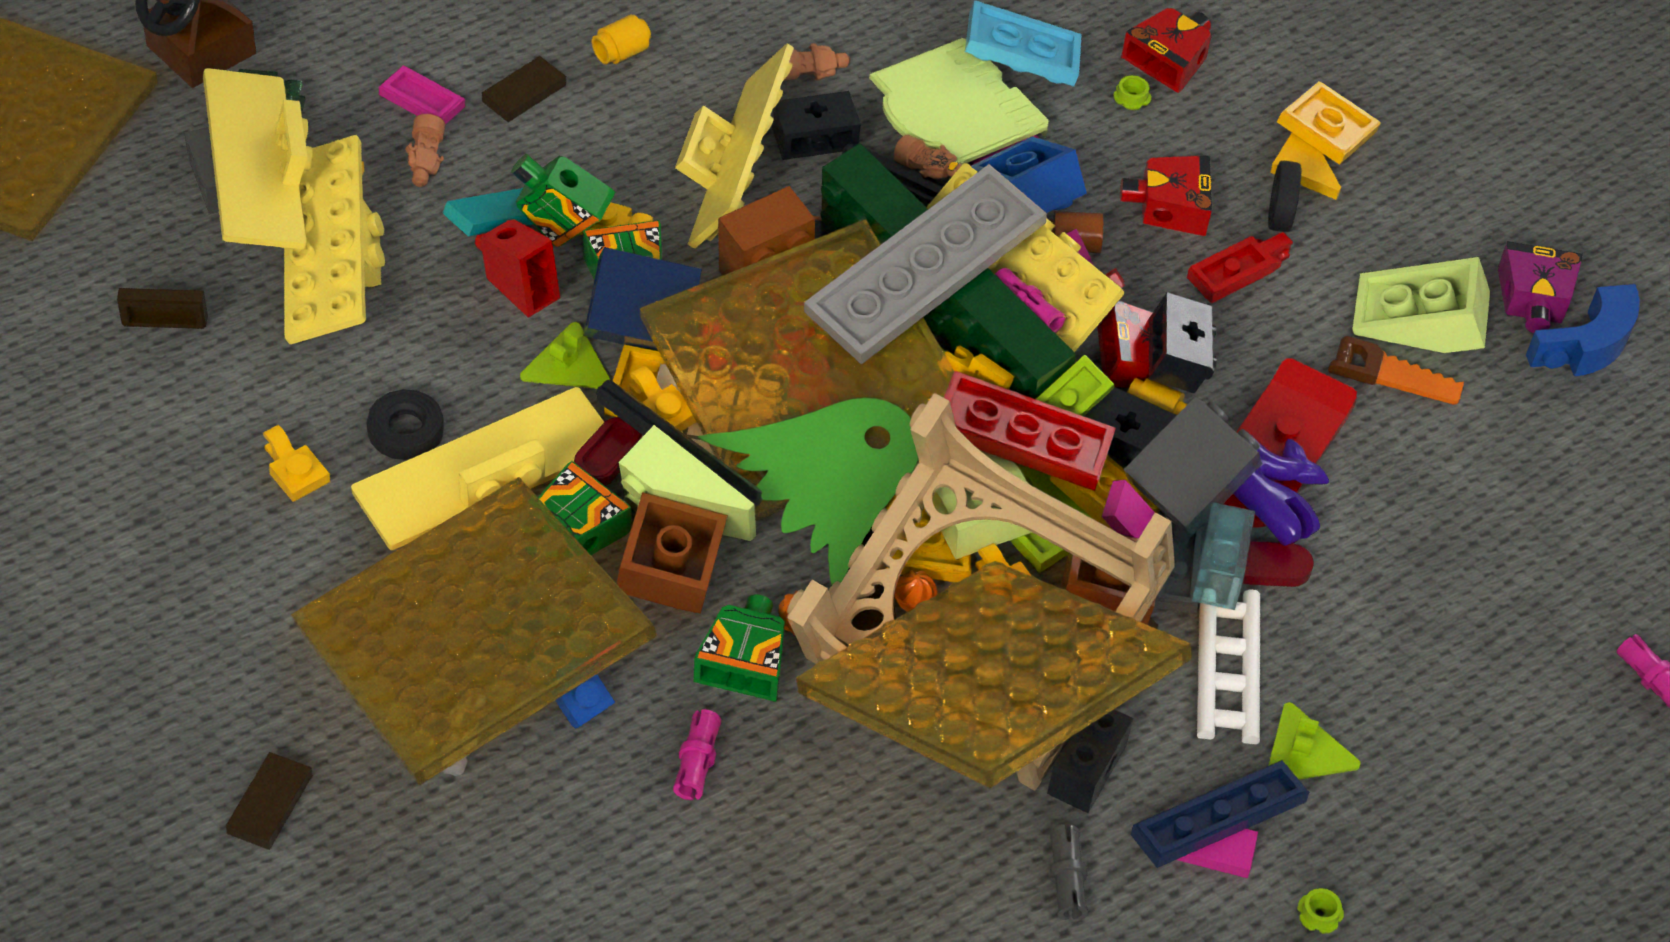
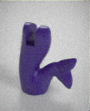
[1233,435,1329,546]

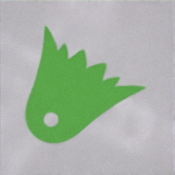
[698,398,918,585]

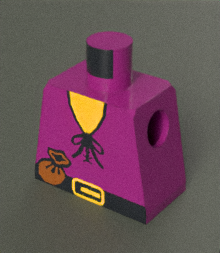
[1498,241,1583,333]

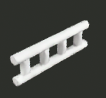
[1197,585,1260,744]

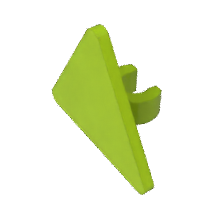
[520,322,610,389]
[1268,702,1361,780]

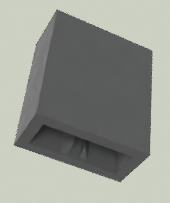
[1124,396,1262,537]

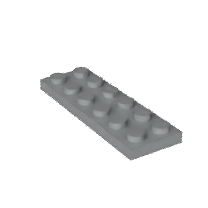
[804,164,1047,364]

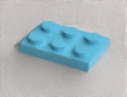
[965,0,1082,86]

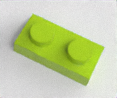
[1036,355,1114,416]

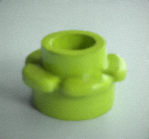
[1113,75,1151,110]
[1297,888,1344,934]

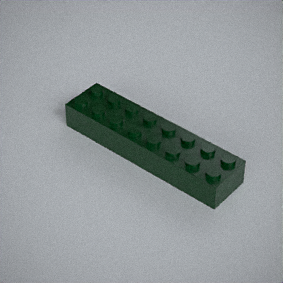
[820,143,1076,399]

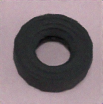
[1268,161,1302,232]
[366,389,444,460]

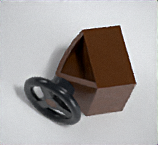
[135,0,256,88]

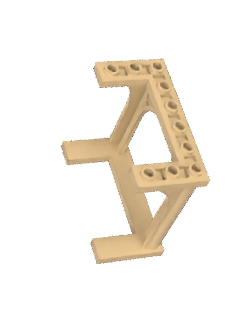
[787,393,1175,791]

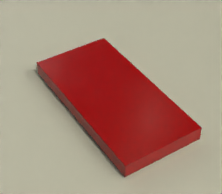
[944,371,1116,491]

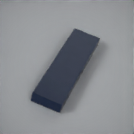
[1131,760,1309,868]

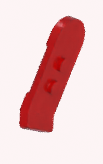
[1216,358,1357,528]

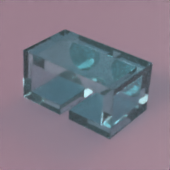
[1192,502,1255,610]

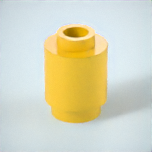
[592,14,651,64]
[1127,378,1188,415]

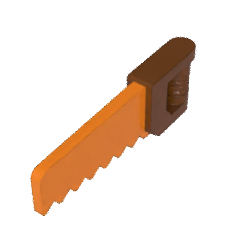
[1328,336,1464,405]

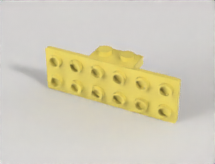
[675,43,794,248]
[203,68,312,249]
[284,135,385,344]
[926,163,1124,352]
[351,387,604,550]

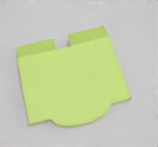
[869,38,1049,164]

